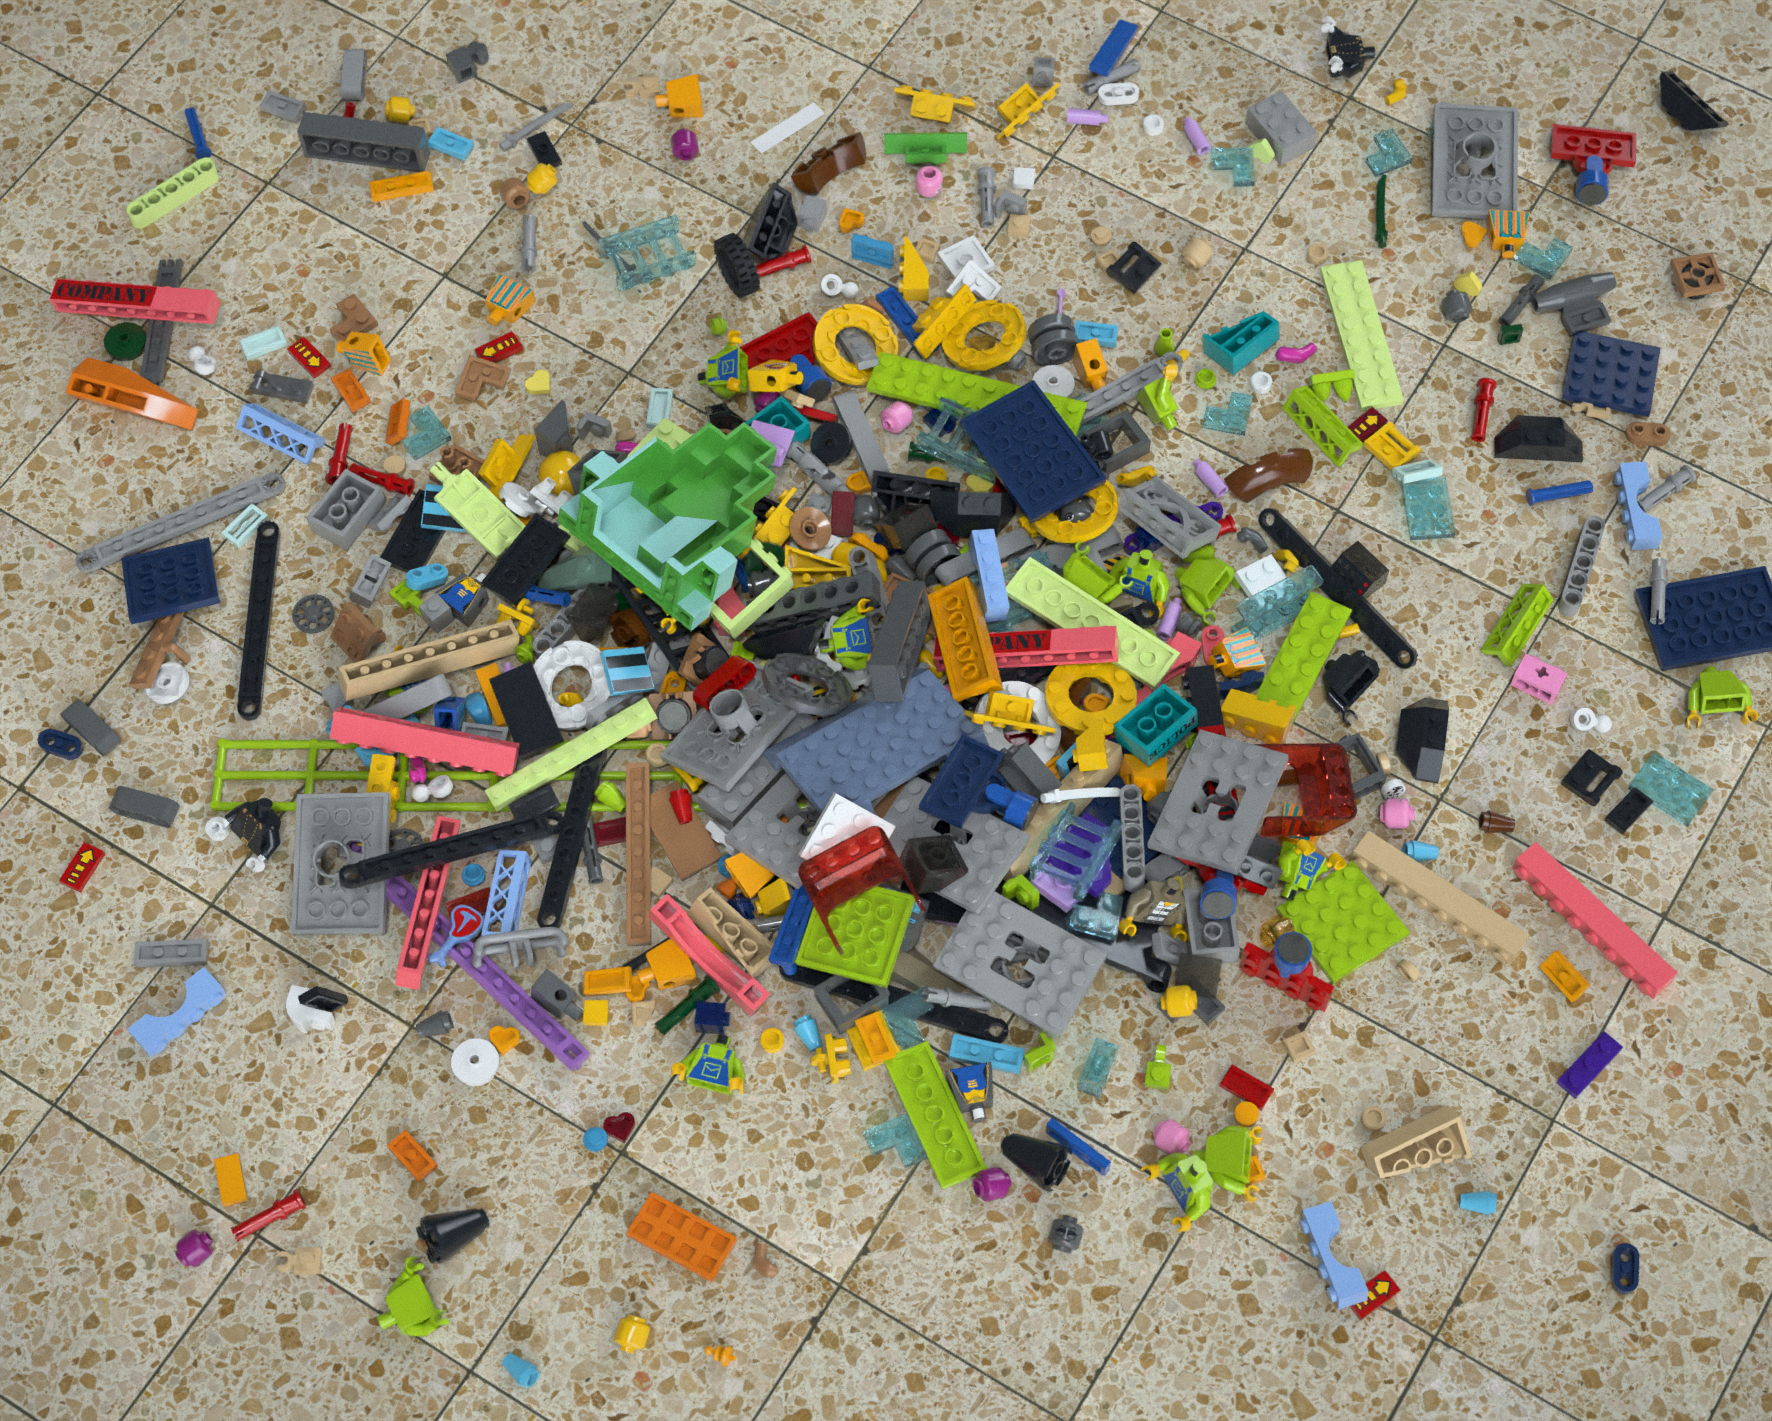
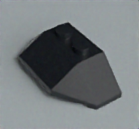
[1660,71,1729,131]
[743,182,798,260]
[1494,415,1583,462]
[871,470,960,525]
[929,490,1016,536]
[742,616,826,661]
[1396,697,1449,784]

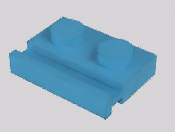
[851,234,894,269]

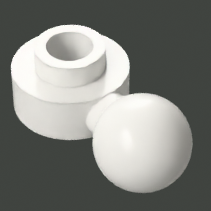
[820,274,859,299]
[188,346,216,375]
[1570,708,1612,733]
[411,775,453,802]

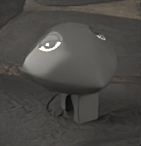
[1061,497,1094,523]

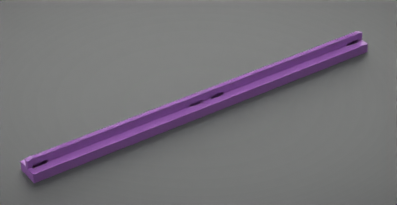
[335,842,590,1071]

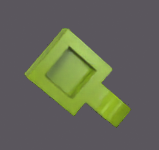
[388,579,424,617]
[1144,1044,1172,1090]

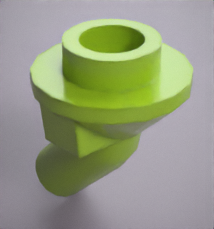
[515,635,535,664]

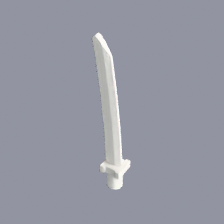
[1040,787,1120,804]

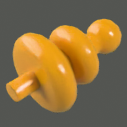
[704,1345,736,1367]

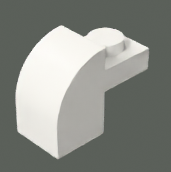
[286,985,336,1034]

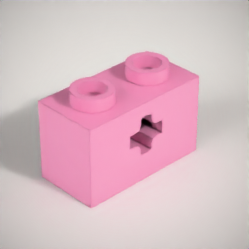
[1511,654,1568,705]

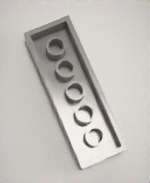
[697,713,818,830]

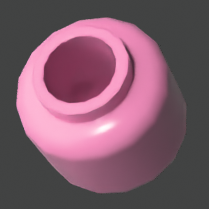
[916,166,943,197]
[881,401,913,434]
[1380,798,1415,829]
[1153,1120,1191,1155]

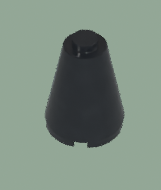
[1001,1133,1072,1192]

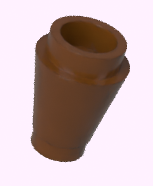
[1478,810,1515,833]

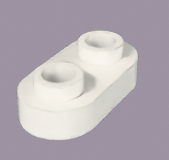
[1098,83,1139,105]

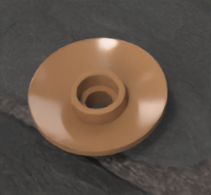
[789,507,832,550]

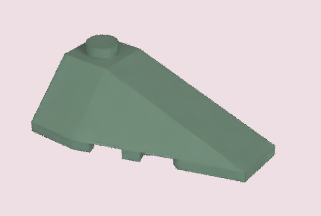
[537,545,612,592]

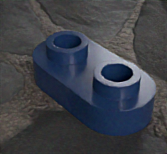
[37,729,83,760]
[1611,1243,1639,1295]

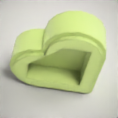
[1248,138,1275,163]

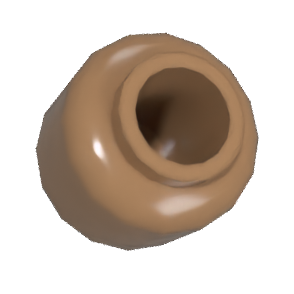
[499,177,530,209]

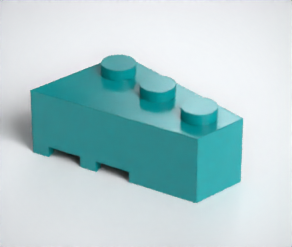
[1202,311,1280,375]

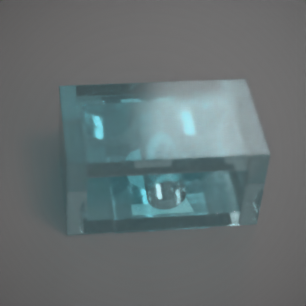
[1078,1037,1119,1099]

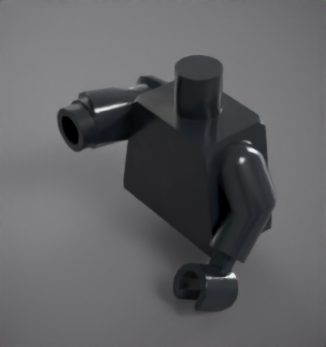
[1323,650,1380,725]

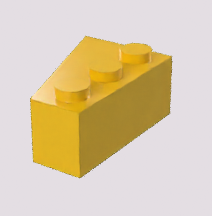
[785,545,855,592]
[1221,689,1297,749]

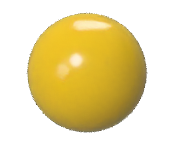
[538,451,581,497]

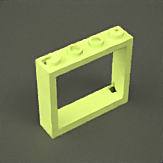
[710,538,795,639]

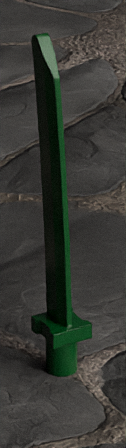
[1375,174,1388,248]

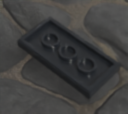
[380,489,446,573]
[481,513,570,606]
[489,661,564,760]

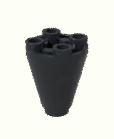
[416,1208,490,1264]

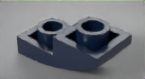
[1218,670,1264,700]

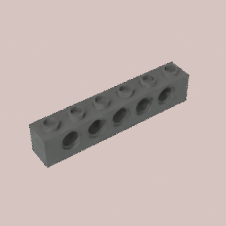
[746,571,881,634]

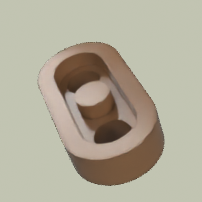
[1625,422,1671,447]

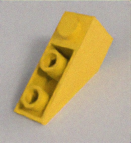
[899,236,929,301]

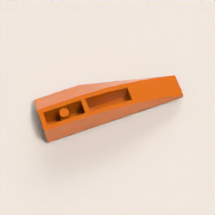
[66,357,199,431]

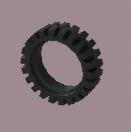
[713,233,760,298]

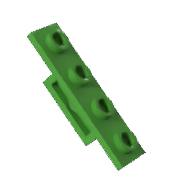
[884,132,967,165]

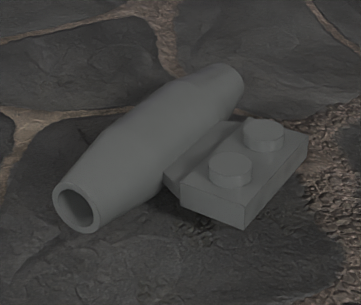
[1531,272,1617,336]

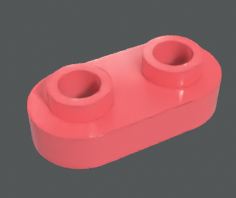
[1201,625,1225,669]

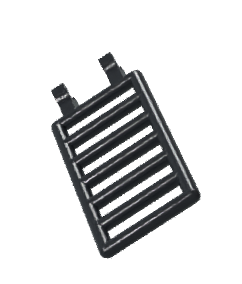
[612,567,724,677]

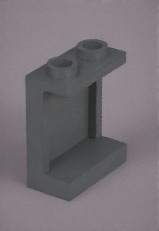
[1238,833,1283,889]

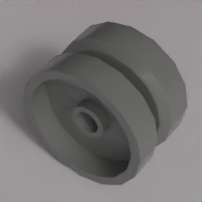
[1027,314,1079,366]
[905,529,962,586]

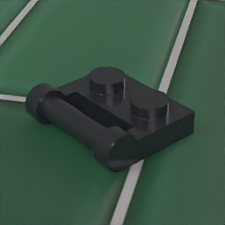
[1106,241,1162,294]
[1561,749,1623,806]

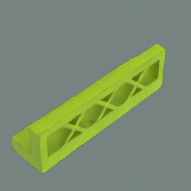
[1282,385,1363,467]
[1480,584,1554,666]

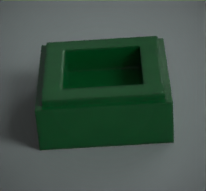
[1497,324,1523,345]

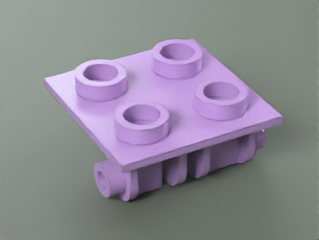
[751,420,795,468]

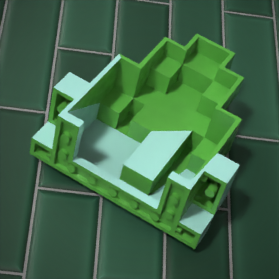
[558,422,777,631]

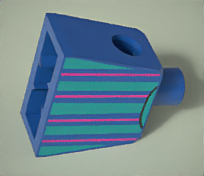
[434,697,466,731]

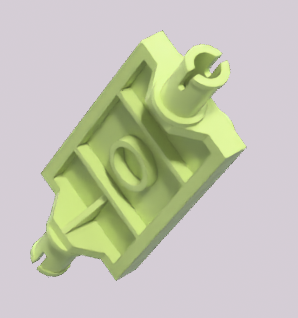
[430,461,525,560]

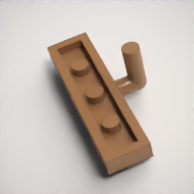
[129,612,191,689]

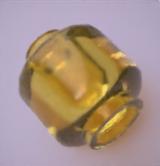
[1259,914,1295,949]

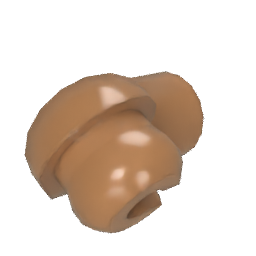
[753,1243,778,1278]

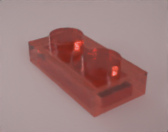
[445,887,498,917]

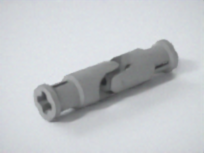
[786,441,859,498]

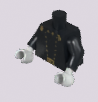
[1321,16,1375,78]
[210,798,281,872]

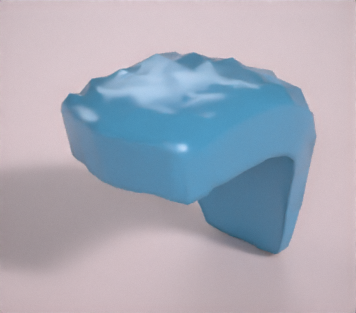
[464,692,492,725]

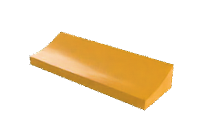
[928,576,1004,702]

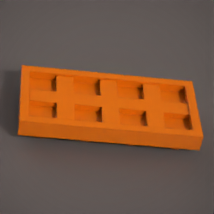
[626,1191,738,1283]

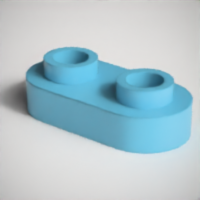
[405,563,448,591]

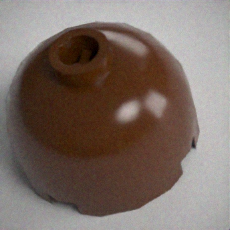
[608,608,651,648]

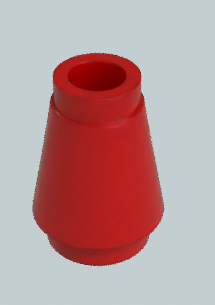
[669,789,692,825]

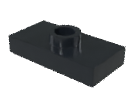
[526,131,562,168]
[508,784,561,819]
[1604,787,1653,835]
[298,986,348,1012]

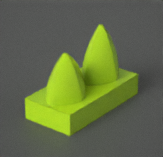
[1307,369,1355,402]

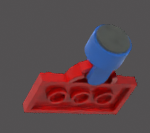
[1551,124,1636,205]
[739,312,832,403]
[1177,857,1268,919]
[1239,932,1335,1012]

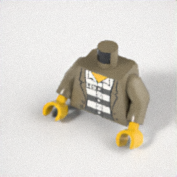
[1118,878,1187,942]

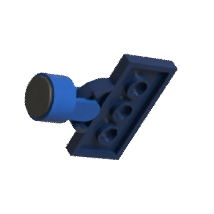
[919,734,1039,831]

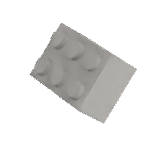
[1245,91,1317,165]
[307,469,386,550]
[1182,887,1240,966]

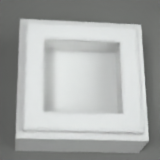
[1013,167,1035,190]

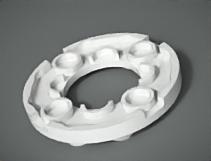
[533,640,613,730]
[975,681,1061,764]

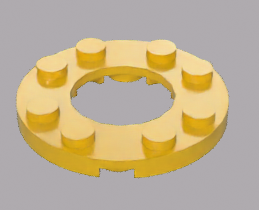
[942,300,1027,371]
[813,304,898,385]
[1032,480,1118,543]
[1044,662,1137,736]

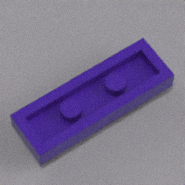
[1557,1031,1623,1099]

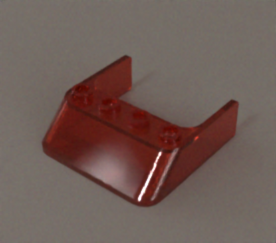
[1253,743,1357,837]
[798,826,926,955]

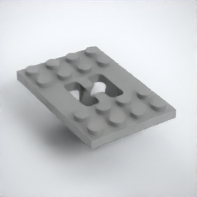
[1432,103,1518,219]
[660,659,815,792]
[1147,729,1289,875]
[724,773,887,889]
[876,776,1030,915]
[291,792,391,935]
[933,891,1108,1039]

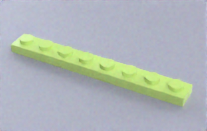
[485,697,658,811]

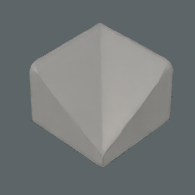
[321,681,354,713]

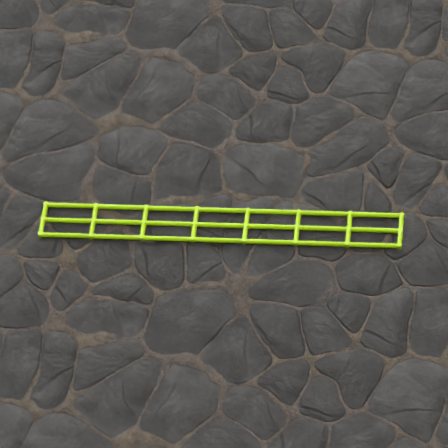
[210,738,807,813]

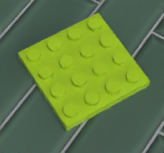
[1276,860,1410,984]
[795,873,916,988]

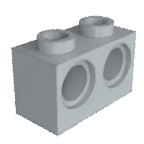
[349,553,392,609]

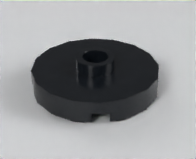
[810,421,852,466]

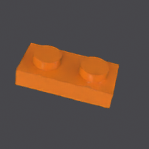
[331,368,371,413]
[385,398,411,445]
[386,1129,438,1182]

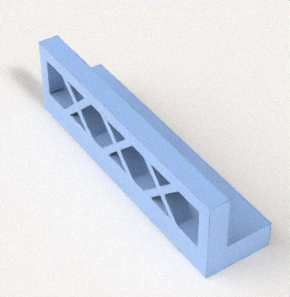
[236,403,326,464]
[481,849,532,943]

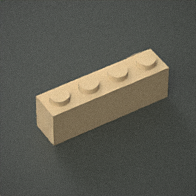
[687,888,774,978]
[1361,1105,1473,1178]

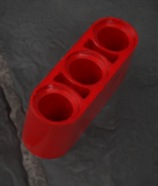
[693,655,756,711]

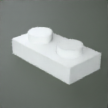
[705,820,741,856]

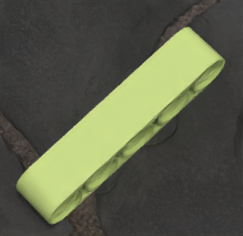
[126,157,219,229]

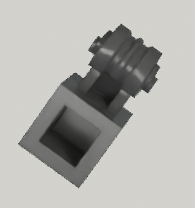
[446,41,489,84]

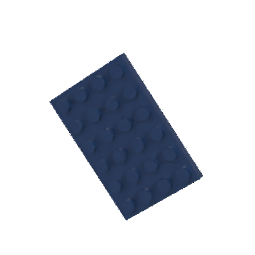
[959,380,1106,524]
[1634,566,1772,671]

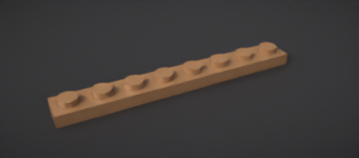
[626,762,651,946]

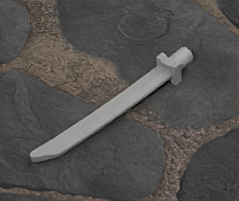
[499,103,573,151]

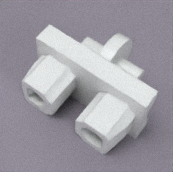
[530,477,573,516]

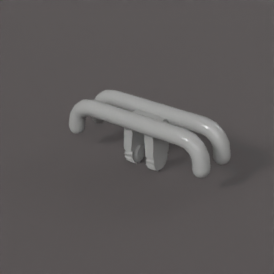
[472,927,568,968]

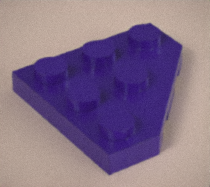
[1041,812,1112,898]

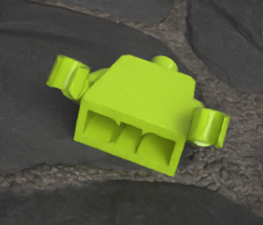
[1063,541,1133,604]
[1175,558,1242,627]
[377,1256,449,1337]

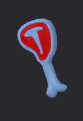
[428,905,484,967]

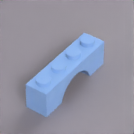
[1614,461,1663,550]
[968,529,1010,622]
[127,967,226,1057]
[1299,1201,1368,1309]

